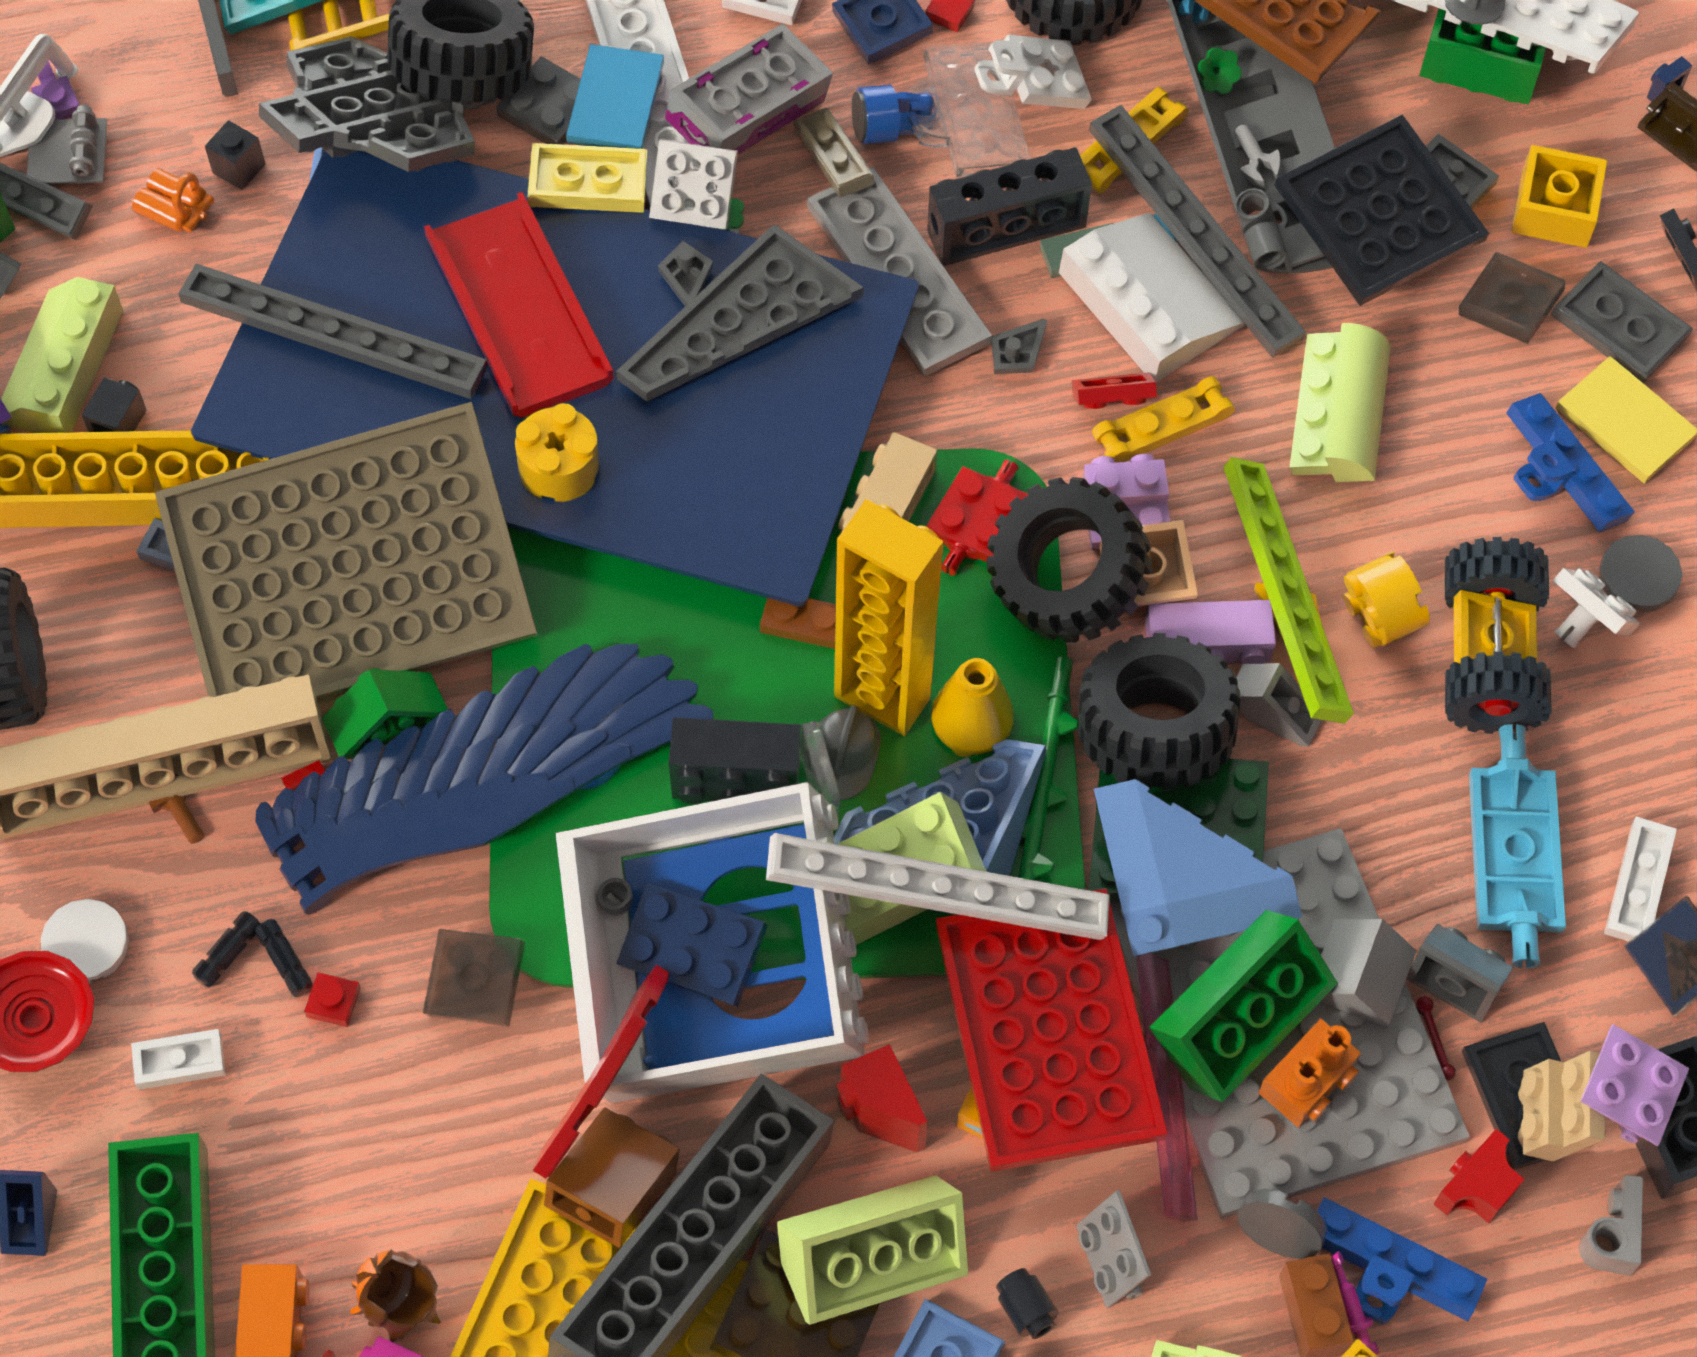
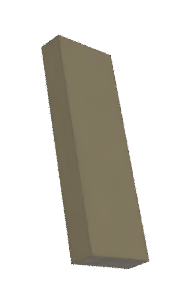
[793,108,875,198]

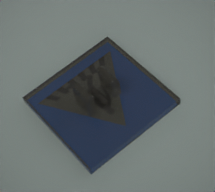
[1624,896,1697,1016]

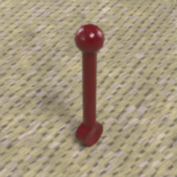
[1415,996,1456,1081]

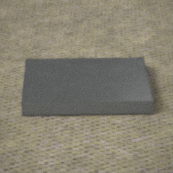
[1551,261,1693,383]

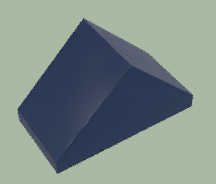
[0,1170,57,1256]

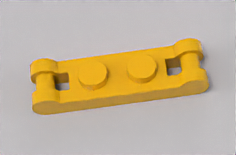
[1080,86,1189,194]
[1091,376,1235,463]

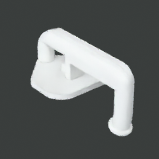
[0,34,78,157]

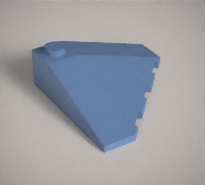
[834,739,1047,876]
[1094,779,1303,957]

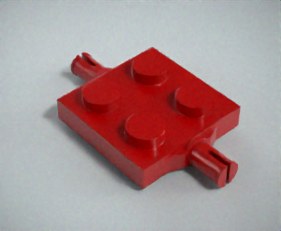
[926,460,1029,576]

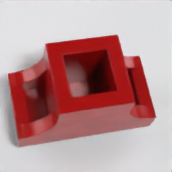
[1434,1129,1525,1223]

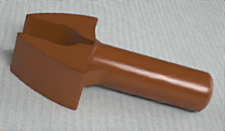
[149,774,204,844]

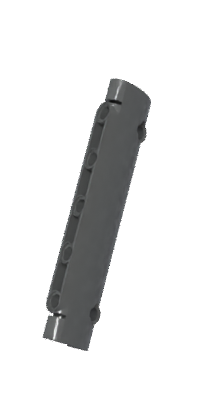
[1167,0,1335,273]

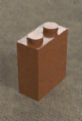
[544,1107,680,1248]

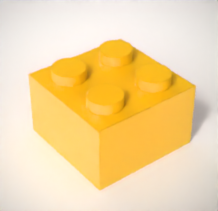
[1511,145,1607,248]

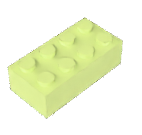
[838,792,987,945]

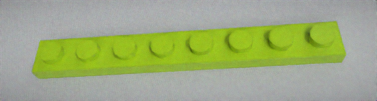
[1223,457,1354,724]

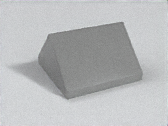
[1320,919,1416,1028]

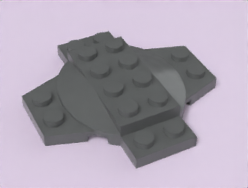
[259,36,496,172]

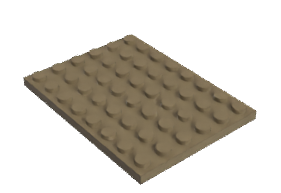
[155,402,538,700]

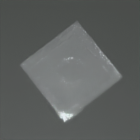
[801,721,840,817]

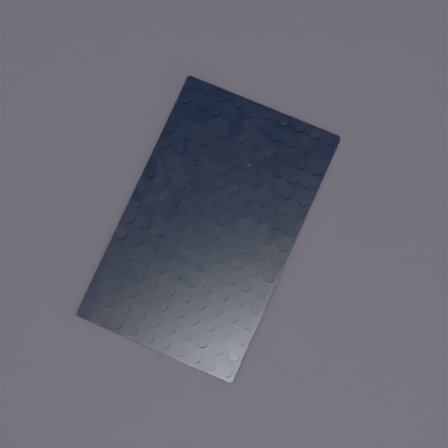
[191,150,919,607]

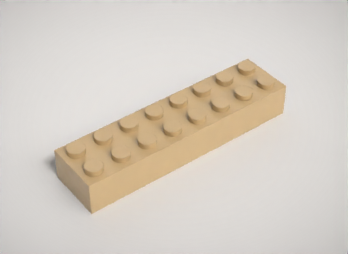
[0,675,331,840]

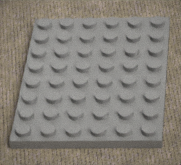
[1110,828,1470,1219]

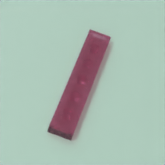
[1136,953,1198,1222]

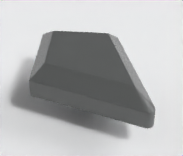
[658,241,713,306]
[991,319,1047,374]

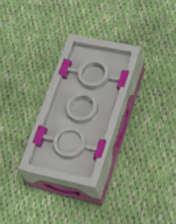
[665,23,833,154]

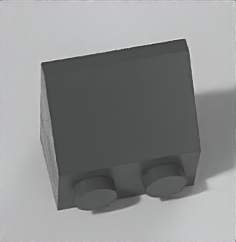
[1406,923,1513,1023]

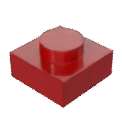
[304,972,361,1027]

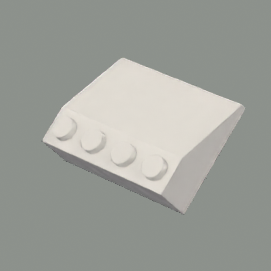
[1059,212,1245,383]

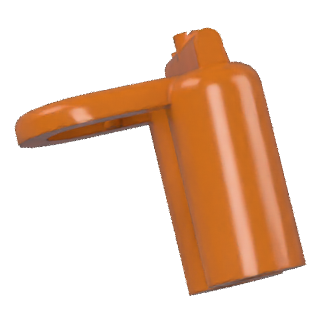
[132,168,215,233]

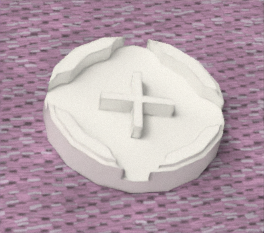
[40,899,129,983]

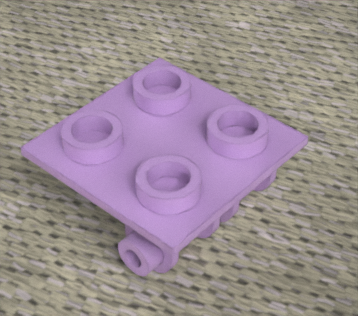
[1580,1024,1689,1146]

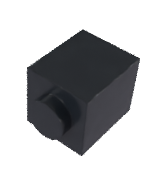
[205,120,265,190]
[82,377,147,432]

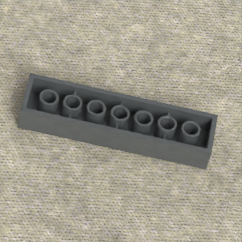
[548,1073,835,1357]

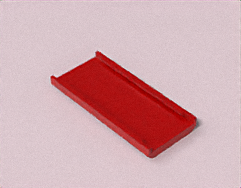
[424,192,614,417]

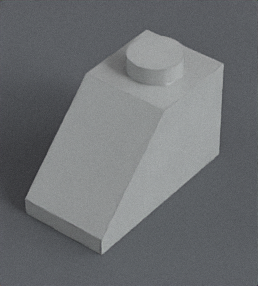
[1236,663,1322,747]

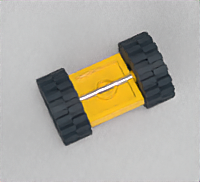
[1445,537,1552,734]

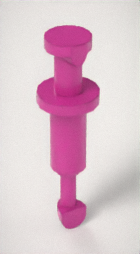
[1331,1251,1379,1355]

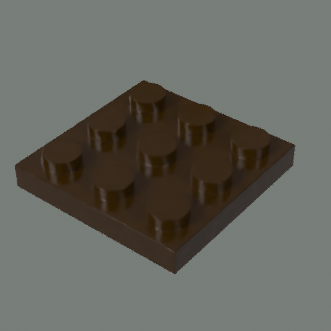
[709,1229,880,1357]

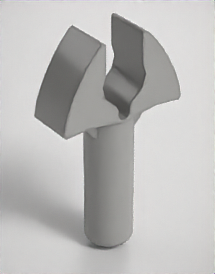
[1235,125,1282,189]

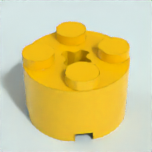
[515,403,599,502]
[1343,552,1430,649]

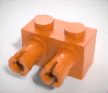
[1258,1018,1361,1128]

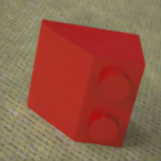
[836,1044,928,1152]

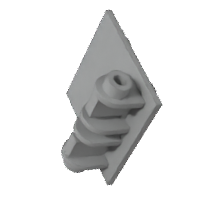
[27,105,107,185]
[1076,1190,1151,1308]

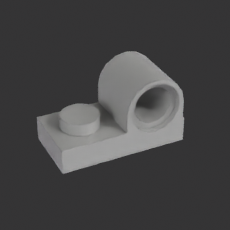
[1579,1175,1643,1276]

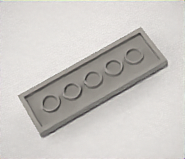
[807,167,992,377]

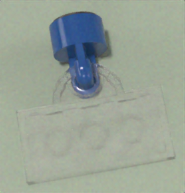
[852,41,1031,177]

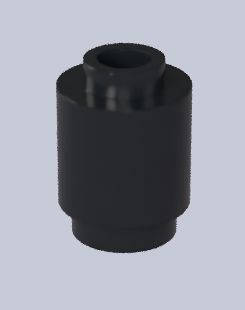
[996,1268,1059,1339]

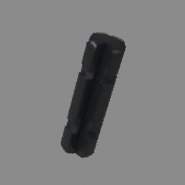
[192,911,260,988]
[256,919,313,997]

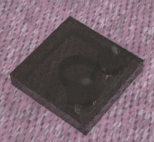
[1458,252,1566,344]
[423,929,525,1027]

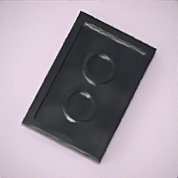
[1462,1022,1593,1170]

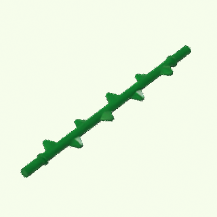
[1018,657,1079,881]

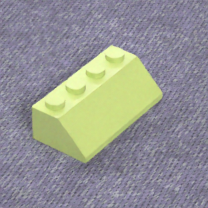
[1,277,123,433]
[777,1175,968,1325]

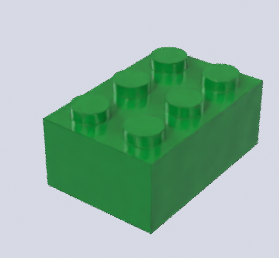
[1419,8,1546,105]

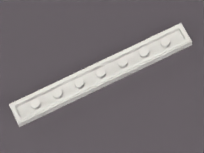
[766,833,1109,940]

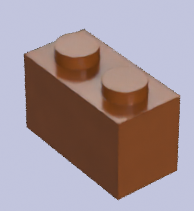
[1279,1253,1354,1357]

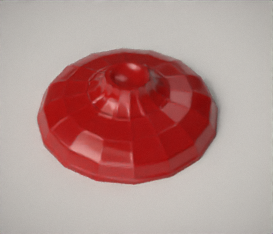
[0,951,95,1072]

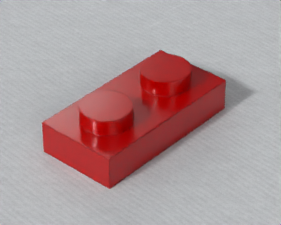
[1072,372,1157,409]

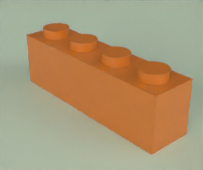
[235,1264,310,1357]

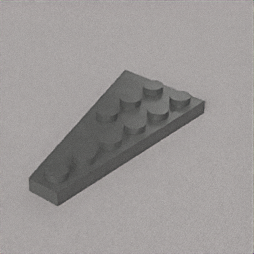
[616,224,863,402]

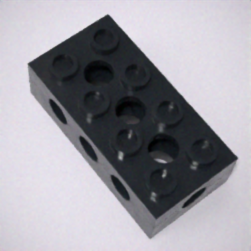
[927,147,1092,266]

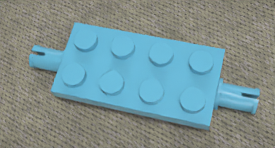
[1469,724,1566,968]

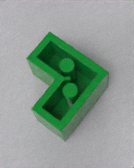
[322,668,448,759]

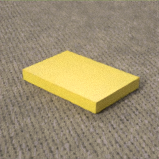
[528,143,647,213]
[1555,356,1697,484]

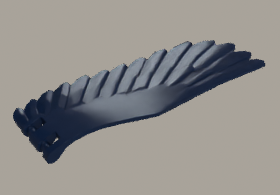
[255,644,714,915]

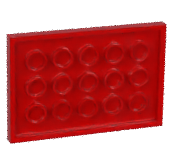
[936,888,1167,1172]

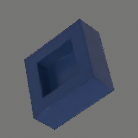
[1647,56,1693,102]

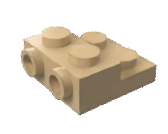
[1518,1051,1605,1162]

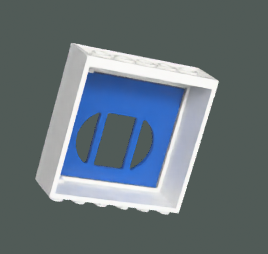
[556,782,869,1103]

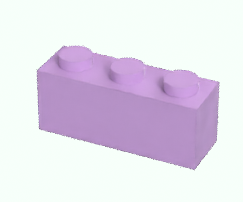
[1144,600,1276,664]

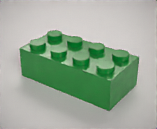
[1149,910,1338,1102]

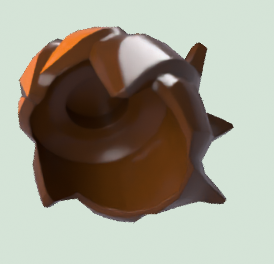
[350,1249,441,1342]

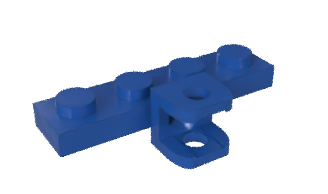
[1506,393,1635,533]
[1317,1197,1487,1324]

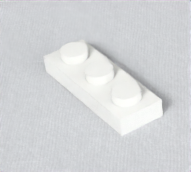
[1604,816,1677,942]

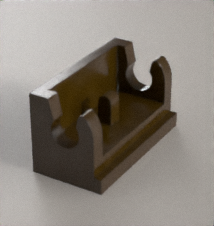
[1637,82,1697,171]

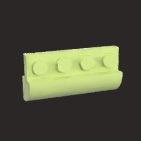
[1289,323,1391,482]

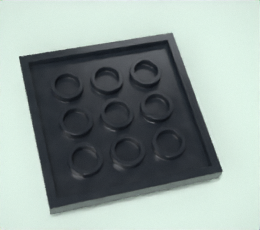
[1274,114,1490,306]

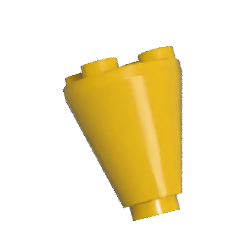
[931,658,1014,757]

